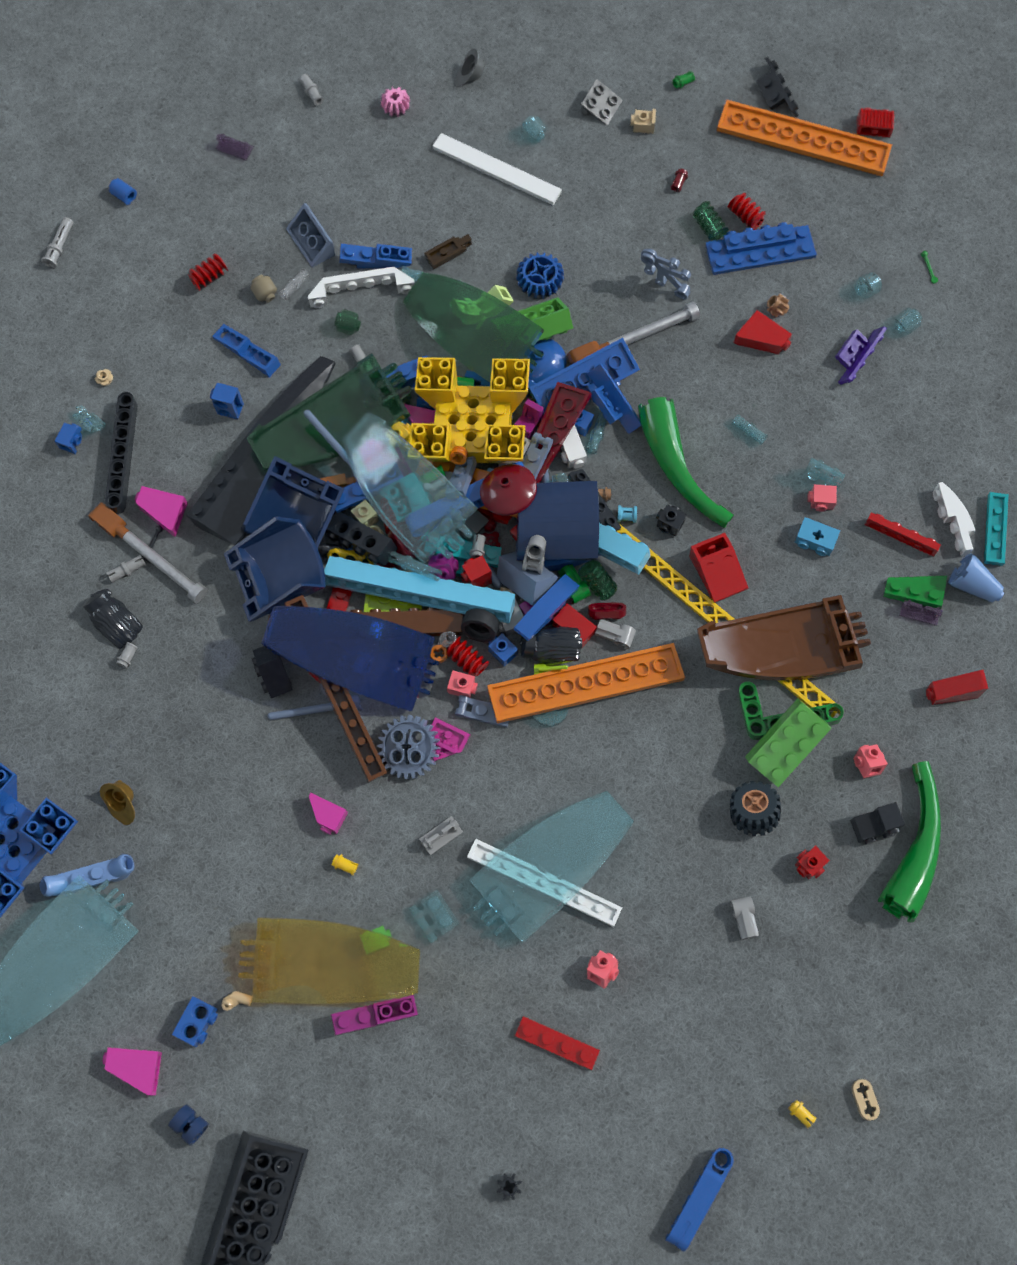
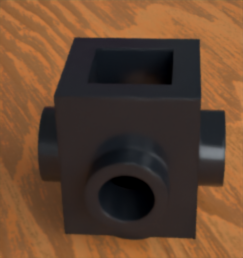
[656,504,687,536]

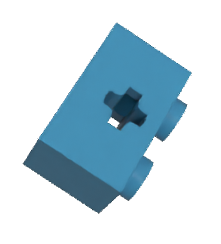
[794,517,840,556]

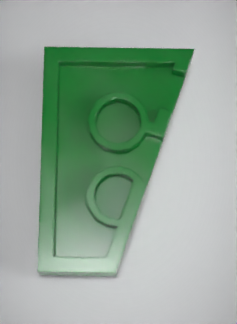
[883,576,947,610]

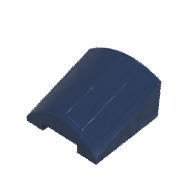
[241,456,344,549]
[516,481,599,561]
[224,517,326,622]

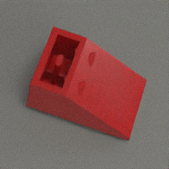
[689,533,748,603]

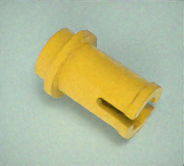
[332,854,359,876]
[788,1100,816,1128]

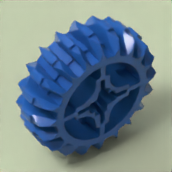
[516,252,564,298]

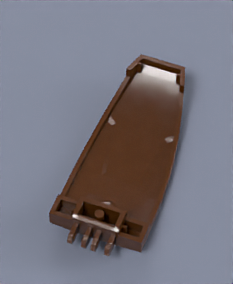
[697,595,871,680]

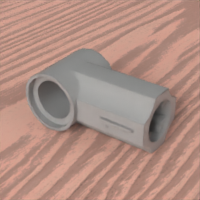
[595,619,636,649]
[730,896,759,940]

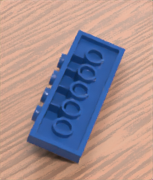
[705,222,817,275]
[528,337,640,416]

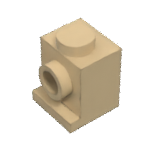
[631,109,656,133]

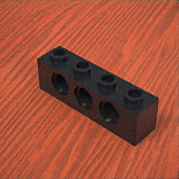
[326,511,398,566]

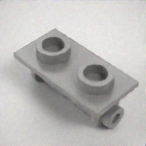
[419,816,463,855]

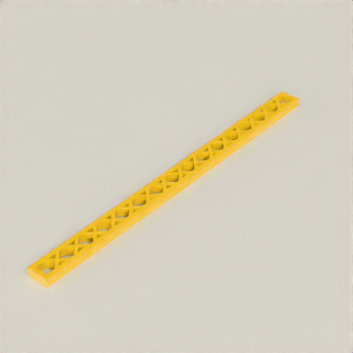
[616,524,837,718]

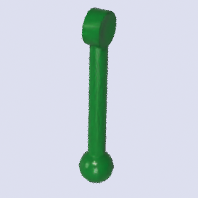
[921,251,938,284]

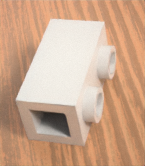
[561,425,587,468]

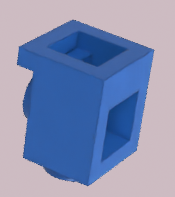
[54,423,82,455]

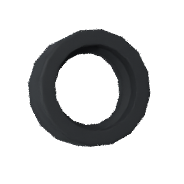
[461,608,500,642]

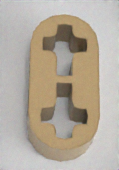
[852,1079,880,1120]

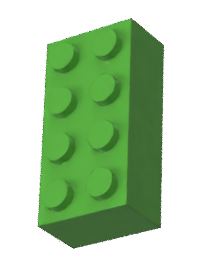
[491,297,573,352]
[745,698,832,787]

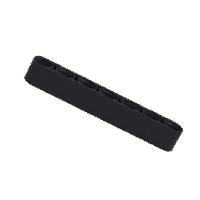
[105,392,138,515]

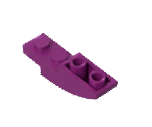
[331,994,418,1036]

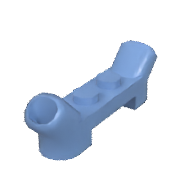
[40,854,135,897]

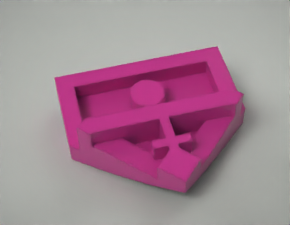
[431,717,471,761]

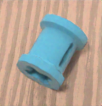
[617,505,637,523]

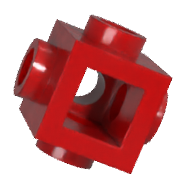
[795,845,830,879]

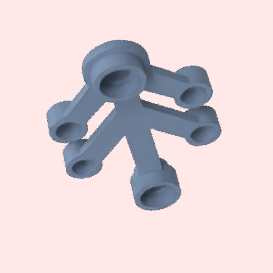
[641,249,691,300]

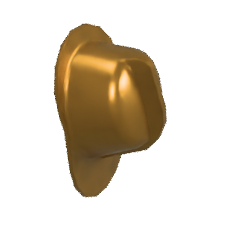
[100,780,135,825]

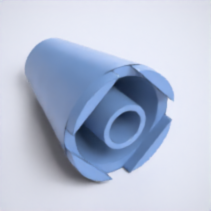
[948,553,1004,602]

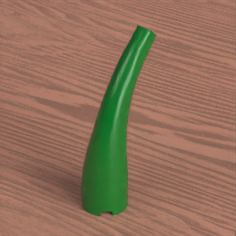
[638,397,734,529]
[878,761,941,923]

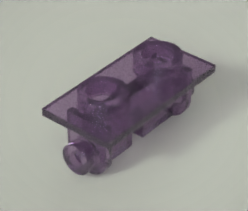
[216,133,254,160]
[899,599,943,626]

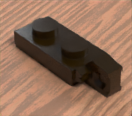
[424,234,472,270]

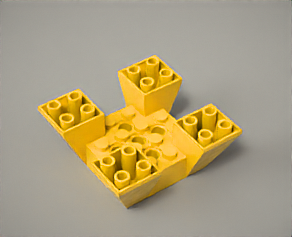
[408,357,530,464]

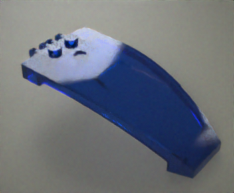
[262,606,439,712]

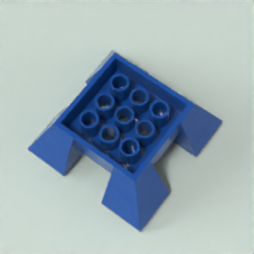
[0,763,78,918]

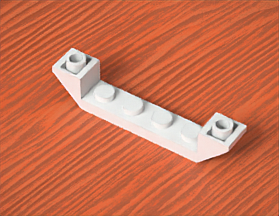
[308,267,415,308]

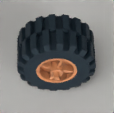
[730,781,781,836]

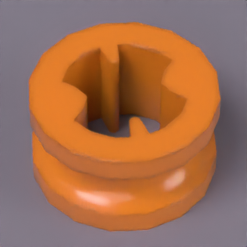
[450,446,468,465]
[430,645,447,663]

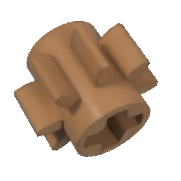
[767,293,789,318]

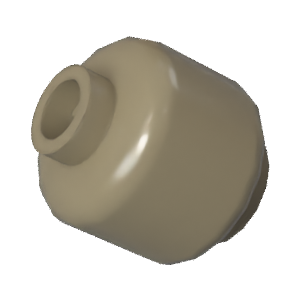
[250,275,277,303]

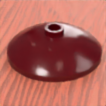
[480,464,537,516]

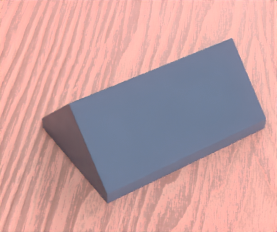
[286,203,335,268]
[497,552,558,606]

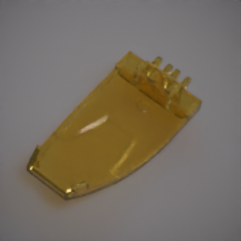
[238,917,420,1004]

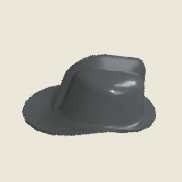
[454,49,485,87]

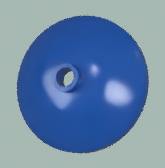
[513,339,566,383]

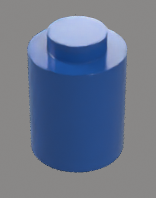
[109,178,137,205]

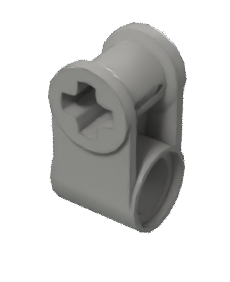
[522,535,546,574]

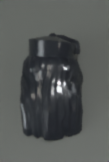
[83,589,143,649]
[520,627,582,664]

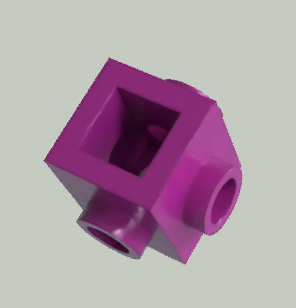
[428,552,459,580]

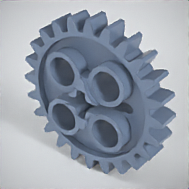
[377,715,441,779]

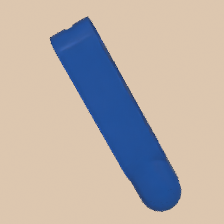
[665,1148,733,1252]

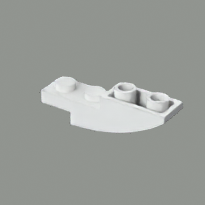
[933,482,975,556]

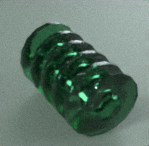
[693,201,729,241]
[578,560,617,601]

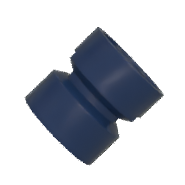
[168,1104,209,1146]

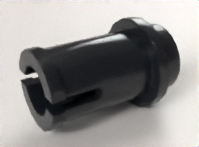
[318,542,342,557]

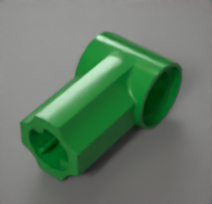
[558,565,591,604]

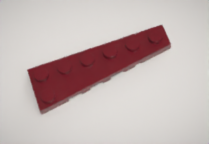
[536,382,592,483]

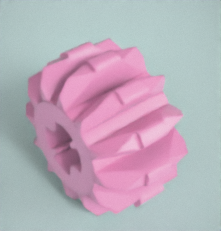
[381,86,410,117]

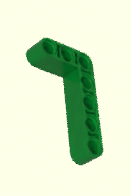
[738,682,844,740]

